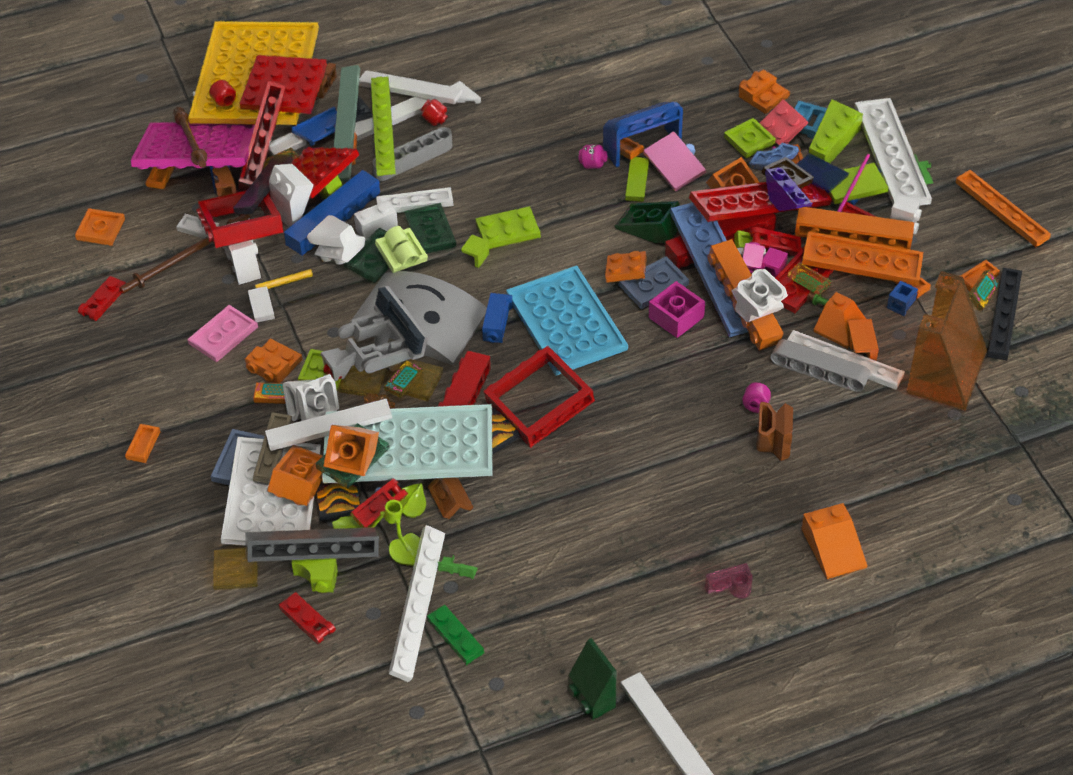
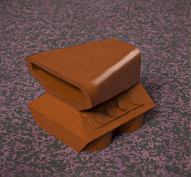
[756,402,793,461]

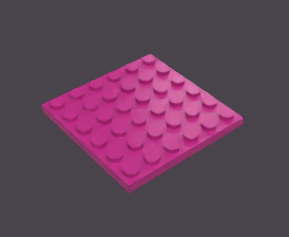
[131,122,255,169]

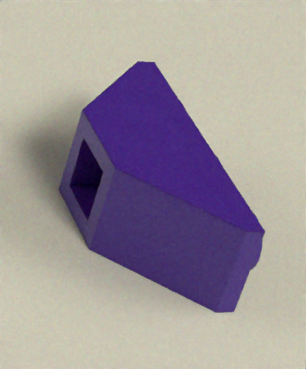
[765,167,812,211]

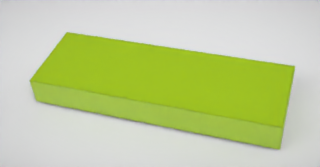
[625,157,649,202]

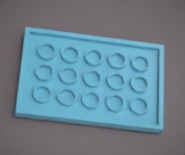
[506,266,628,376]

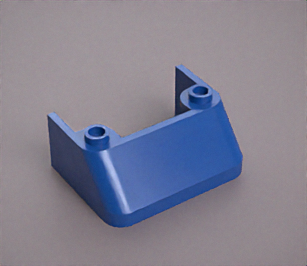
[603,102,683,167]

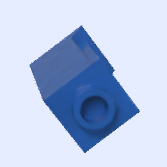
[482,293,513,343]

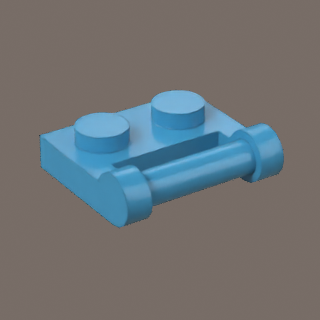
[795,101,827,139]

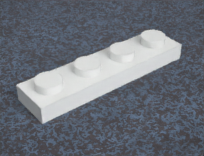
[376,187,453,213]

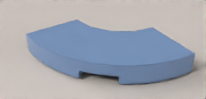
[749,143,799,170]

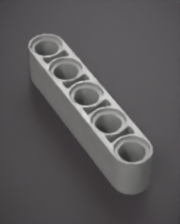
[372,127,452,181]
[770,339,870,392]

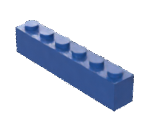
[284,170,380,255]

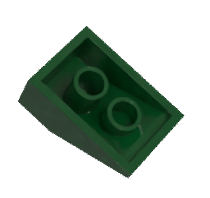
[615,201,680,243]
[567,638,617,720]

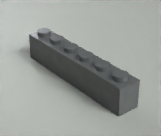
[245,527,379,562]

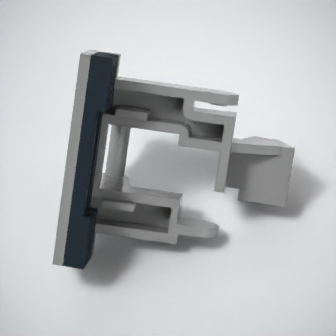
[321,286,428,381]

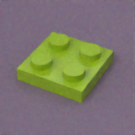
[724,118,776,158]

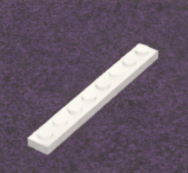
[389,525,445,682]

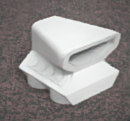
[307,215,365,264]
[732,269,788,322]
[283,374,339,421]

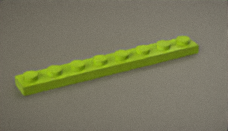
[371,76,396,176]

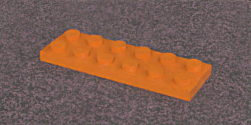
[802,231,924,286]

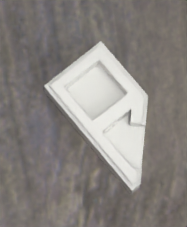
[451,81,481,104]

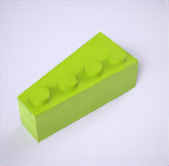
[807,99,863,171]

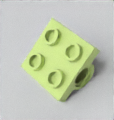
[375,226,428,273]

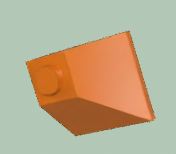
[813,292,866,349]
[323,425,379,476]

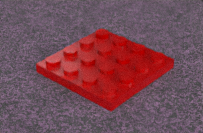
[239,55,327,114]
[268,147,360,199]

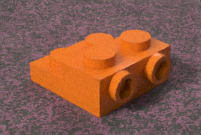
[739,69,790,114]
[245,338,303,383]

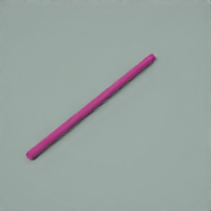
[837,154,870,212]

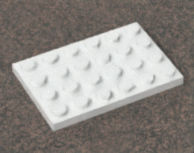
[221,437,321,546]

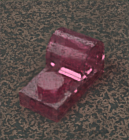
[705,563,753,599]

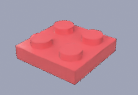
[759,99,808,145]

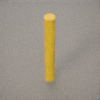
[255,269,313,289]

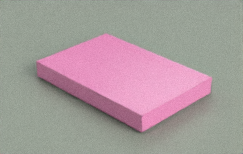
[644,132,706,192]
[187,305,258,362]

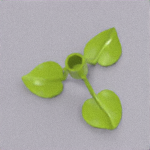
[332,483,426,566]

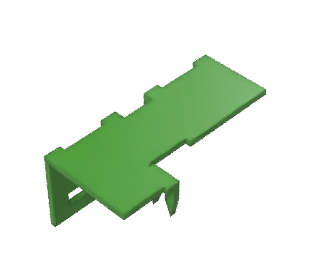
[914,154,933,184]
[438,555,478,579]

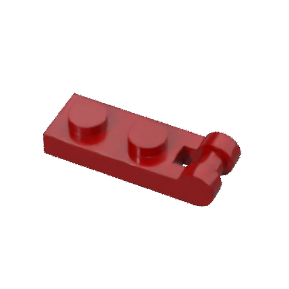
[750,227,802,256]
[78,276,126,321]
[350,478,408,528]
[279,592,336,644]

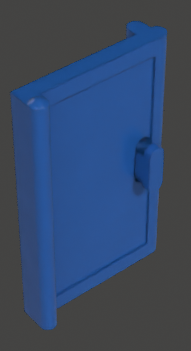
[292,107,337,146]

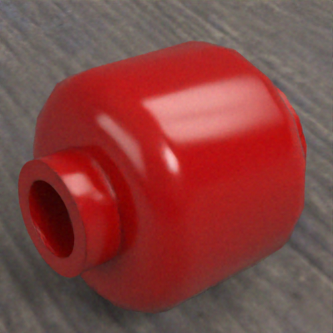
[209,80,236,107]
[421,99,448,126]

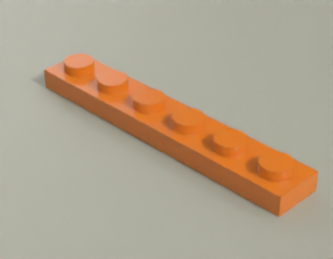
[956,170,1051,247]

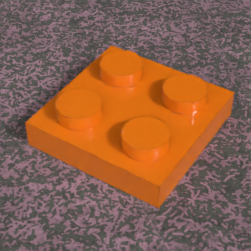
[75,208,125,246]
[605,251,647,283]

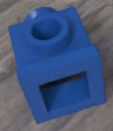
[887,281,918,316]

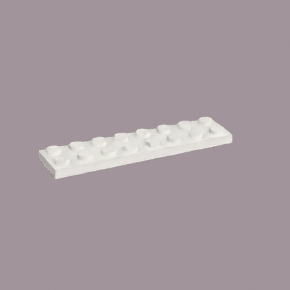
[855,98,932,205]

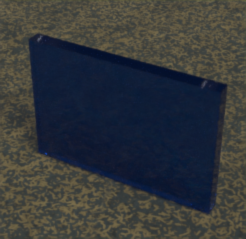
[797,153,849,192]

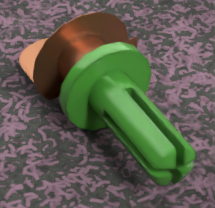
[806,291,829,306]

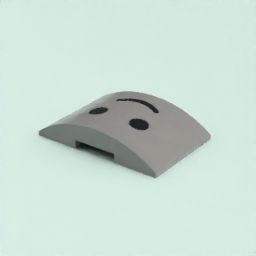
[353,271,487,365]

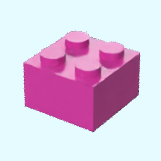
[648,281,705,338]

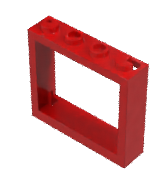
[196,190,283,248]
[484,345,595,448]

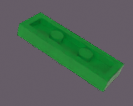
[427,605,484,665]

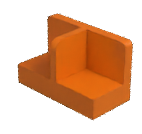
[848,319,879,361]

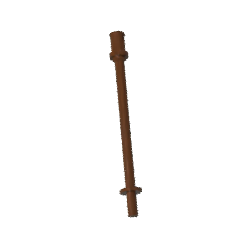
[173,107,208,168]
[120,214,251,294]

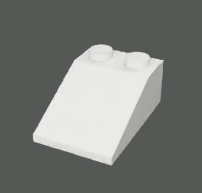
[269,164,313,227]

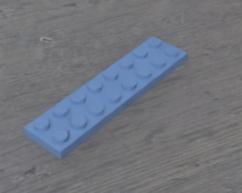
[670,203,749,337]

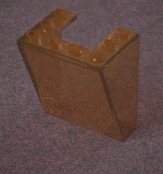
[906,271,987,410]

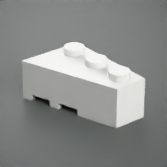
[223,221,261,285]

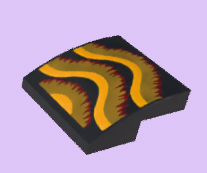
[492,408,521,455]
[316,482,361,520]

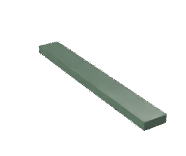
[334,65,360,182]

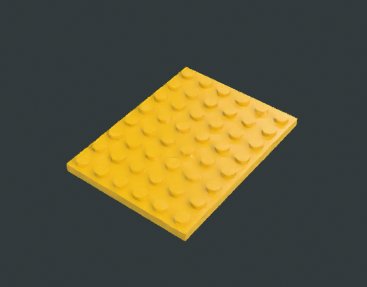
[188,21,319,125]

